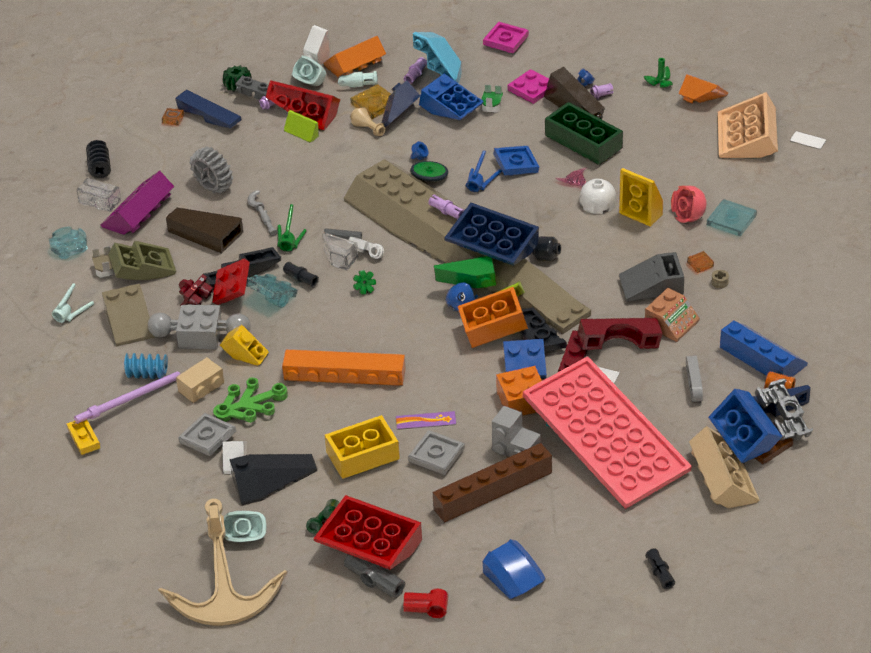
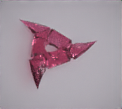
[555,167,587,187]

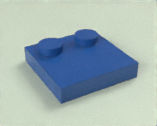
[493,146,539,175]
[503,339,547,379]

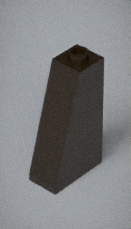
[544,66,605,119]
[166,207,244,254]

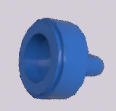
[577,68,595,87]
[410,141,429,160]

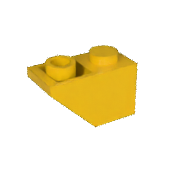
[220,324,269,366]

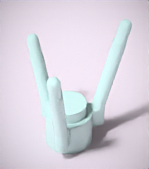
[51,283,94,323]

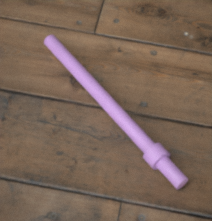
[74,371,180,424]

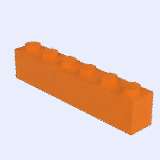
[282,349,405,386]

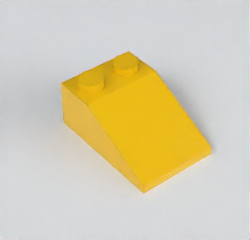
[619,168,663,227]

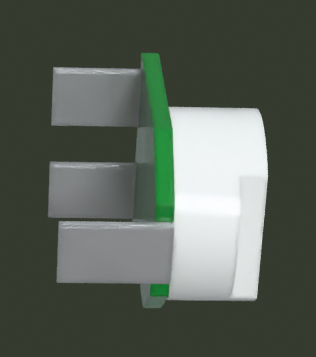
[481,84,503,113]

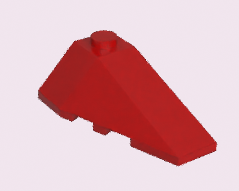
[266,80,341,130]

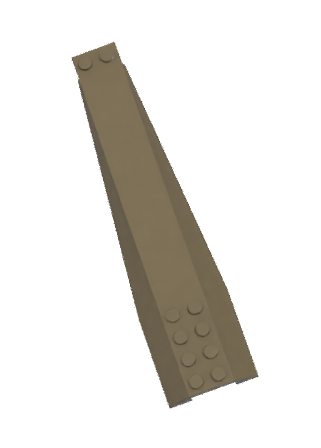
[344,159,591,334]

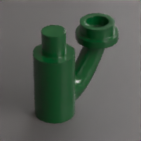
[306,499,339,534]

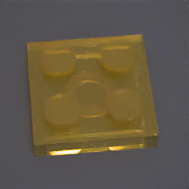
[350,84,391,119]

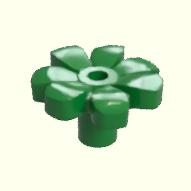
[353,270,376,295]

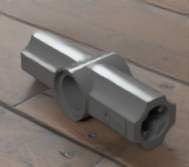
[344,554,405,598]

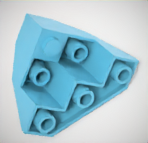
[413,32,462,83]

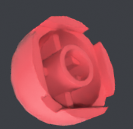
[671,185,707,223]

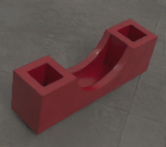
[577,318,663,350]

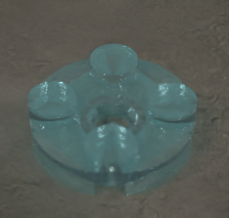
[49,227,87,259]

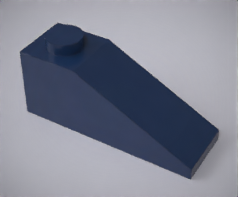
[381,80,420,128]

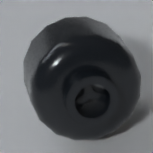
[532,236,561,261]

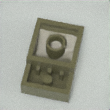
[109,241,177,280]

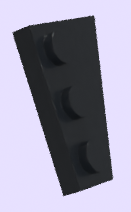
[520,307,567,352]

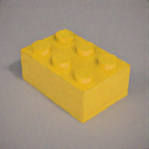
[325,415,400,479]

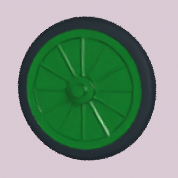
[410,161,449,182]

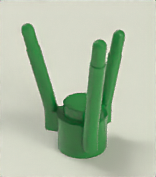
[277,204,307,252]

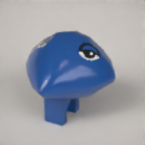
[445,282,479,312]

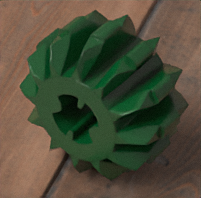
[222,65,252,92]

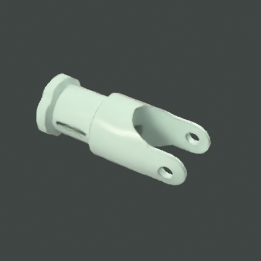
[338,71,378,88]

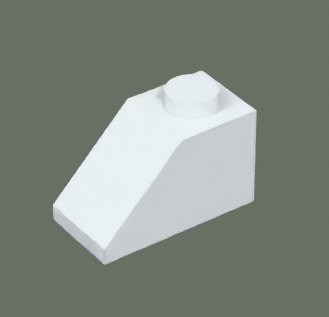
[303,25,330,66]

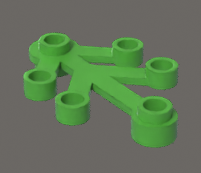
[213,377,288,423]

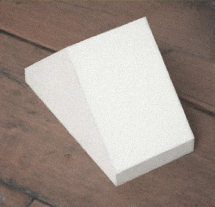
[223,441,247,474]

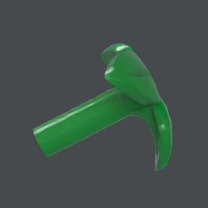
[644,58,673,87]

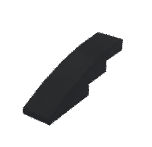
[203,247,281,290]

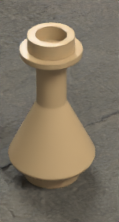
[350,107,385,136]

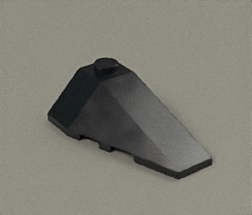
[229,454,318,505]

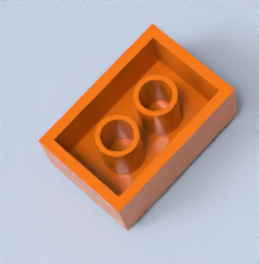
[458,287,528,348]

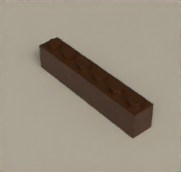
[432,443,552,523]

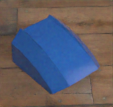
[482,539,545,599]

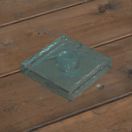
[706,199,757,236]

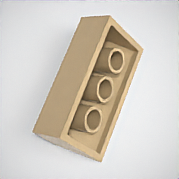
[689,426,760,508]

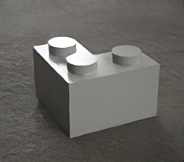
[492,406,541,457]

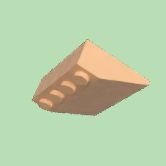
[718,92,778,158]

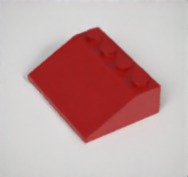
[314,495,422,570]

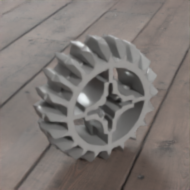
[189,146,234,193]

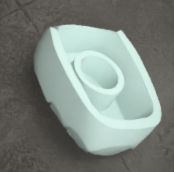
[291,55,326,86]
[224,511,267,542]

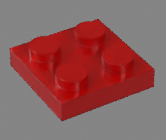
[212,259,250,305]

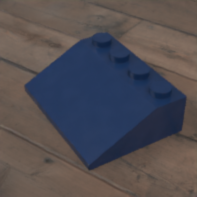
[444,202,539,266]

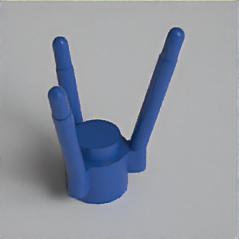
[465,150,502,192]

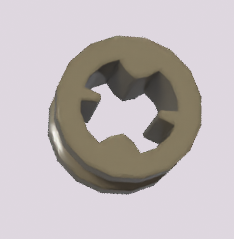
[711,270,729,288]

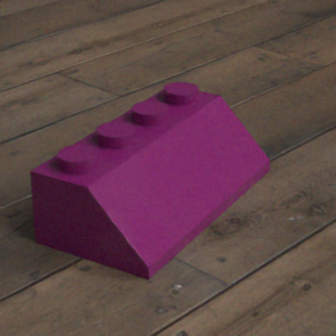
[100,170,174,235]

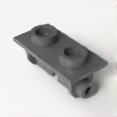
[235,76,269,100]

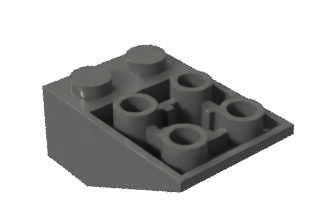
[619,252,685,301]

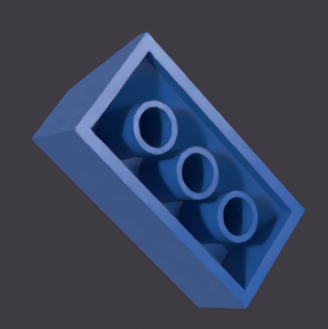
[720,320,808,377]

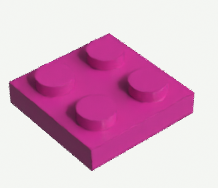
[483,22,529,53]
[507,69,549,104]

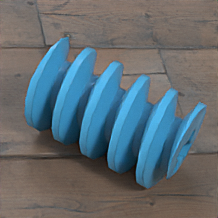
[124,353,168,379]

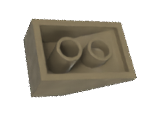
[102,284,155,347]

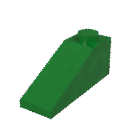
[434,256,496,289]

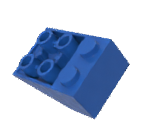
[419,73,484,120]

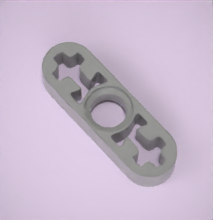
[686,355,703,402]

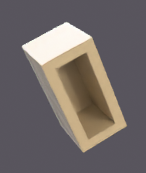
[176,357,224,403]

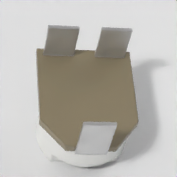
[92,246,115,278]

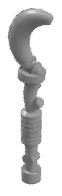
[247,190,277,236]

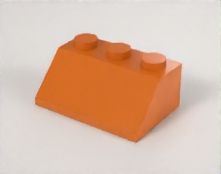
[323,36,386,77]

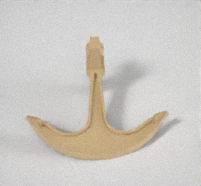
[158,499,287,626]

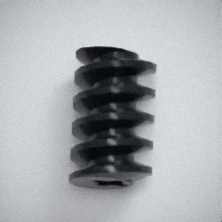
[86,140,111,178]

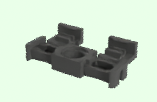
[755,379,813,441]

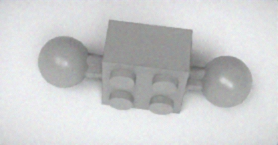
[148,305,251,349]

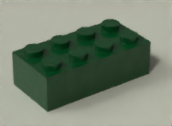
[545,102,623,165]

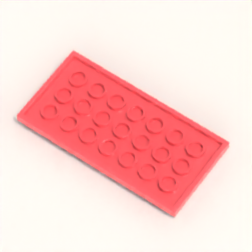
[522,356,692,509]

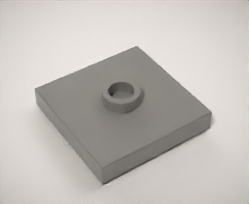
[178,413,236,456]
[408,430,465,475]

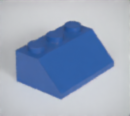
[708,389,783,463]

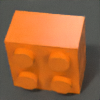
[496,366,542,416]

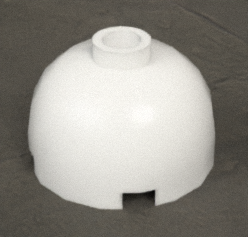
[579,179,616,214]

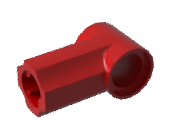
[403,588,449,618]

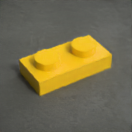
[66,420,101,455]

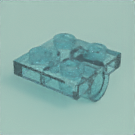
[246,274,298,308]

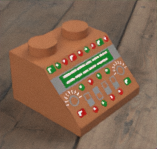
[645,288,700,342]

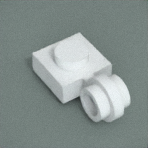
[348,237,384,259]

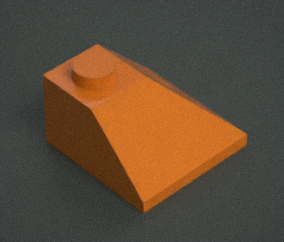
[679,74,729,104]

